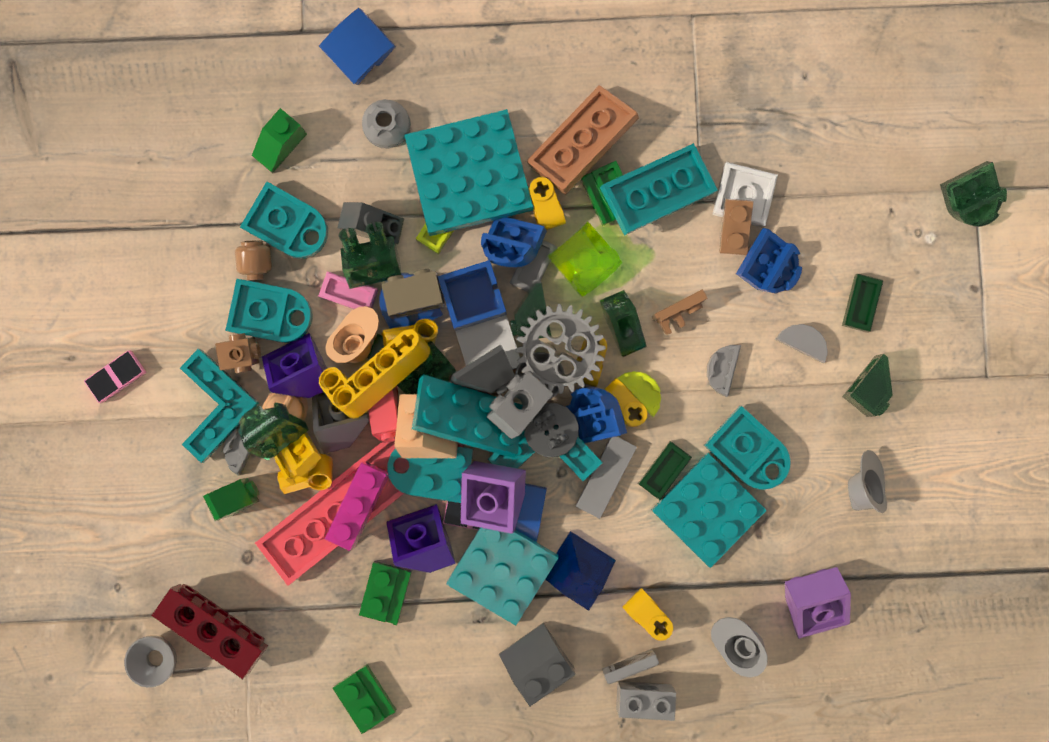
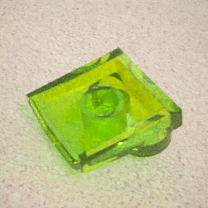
[547,221,623,297]

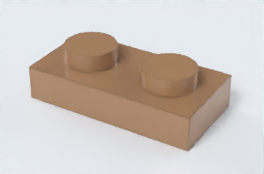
[719,199,753,255]

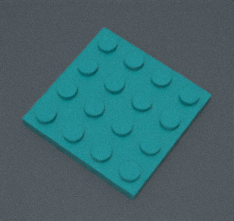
[405,109,534,236]

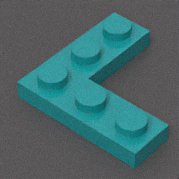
[180,348,259,463]
[488,425,603,482]

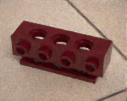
[151,584,269,680]

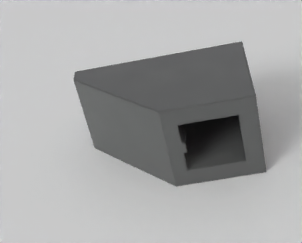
[338,202,404,244]

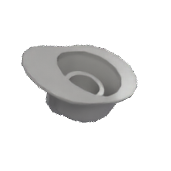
[848,450,887,513]
[711,617,768,678]

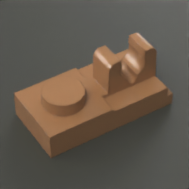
[652,289,708,335]

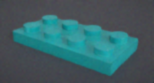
[600,143,718,236]
[412,375,522,458]

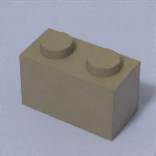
[381,269,445,319]

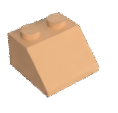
[395,394,458,458]

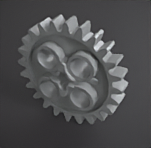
[516,304,605,394]

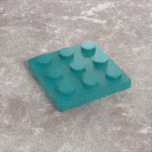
[651,453,767,568]
[446,527,558,626]

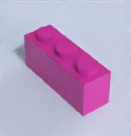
[325,461,389,551]

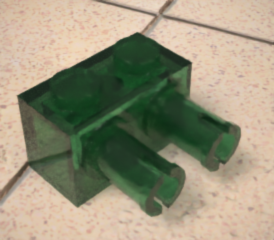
[338,222,402,289]

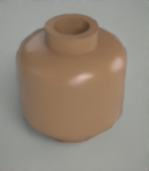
[235,240,272,280]

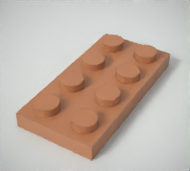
[527,85,639,195]

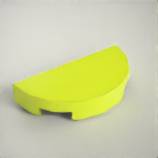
[617,371,661,417]

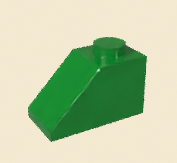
[252,108,307,173]
[203,478,260,521]

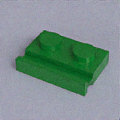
[581,161,623,226]
[359,561,412,626]
[333,664,397,734]

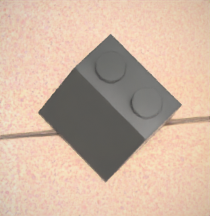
[499,623,576,707]

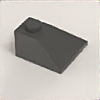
[450,345,515,395]
[312,392,369,454]

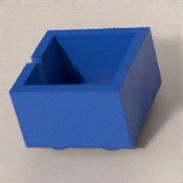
[437,260,507,331]

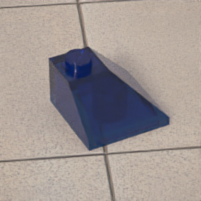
[545,531,616,611]

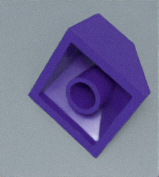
[262,333,327,398]
[386,504,456,573]

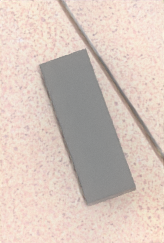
[575,436,637,519]

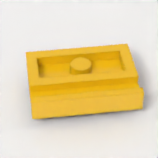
[272,427,322,485]

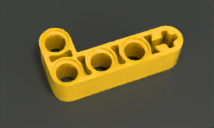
[319,330,430,419]

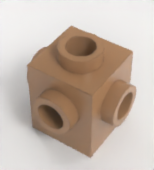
[215,333,261,373]

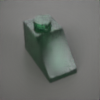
[510,280,551,343]
[599,290,647,357]
[842,354,893,417]

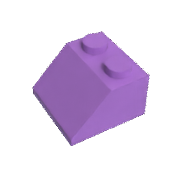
[461,461,526,534]
[785,567,851,639]

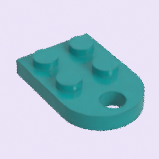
[240,181,328,259]
[225,278,313,343]
[704,406,790,490]
[387,446,474,503]

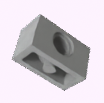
[487,372,553,439]
[616,681,676,721]

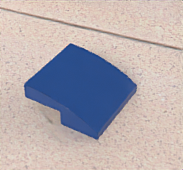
[319,8,396,85]
[515,483,547,542]

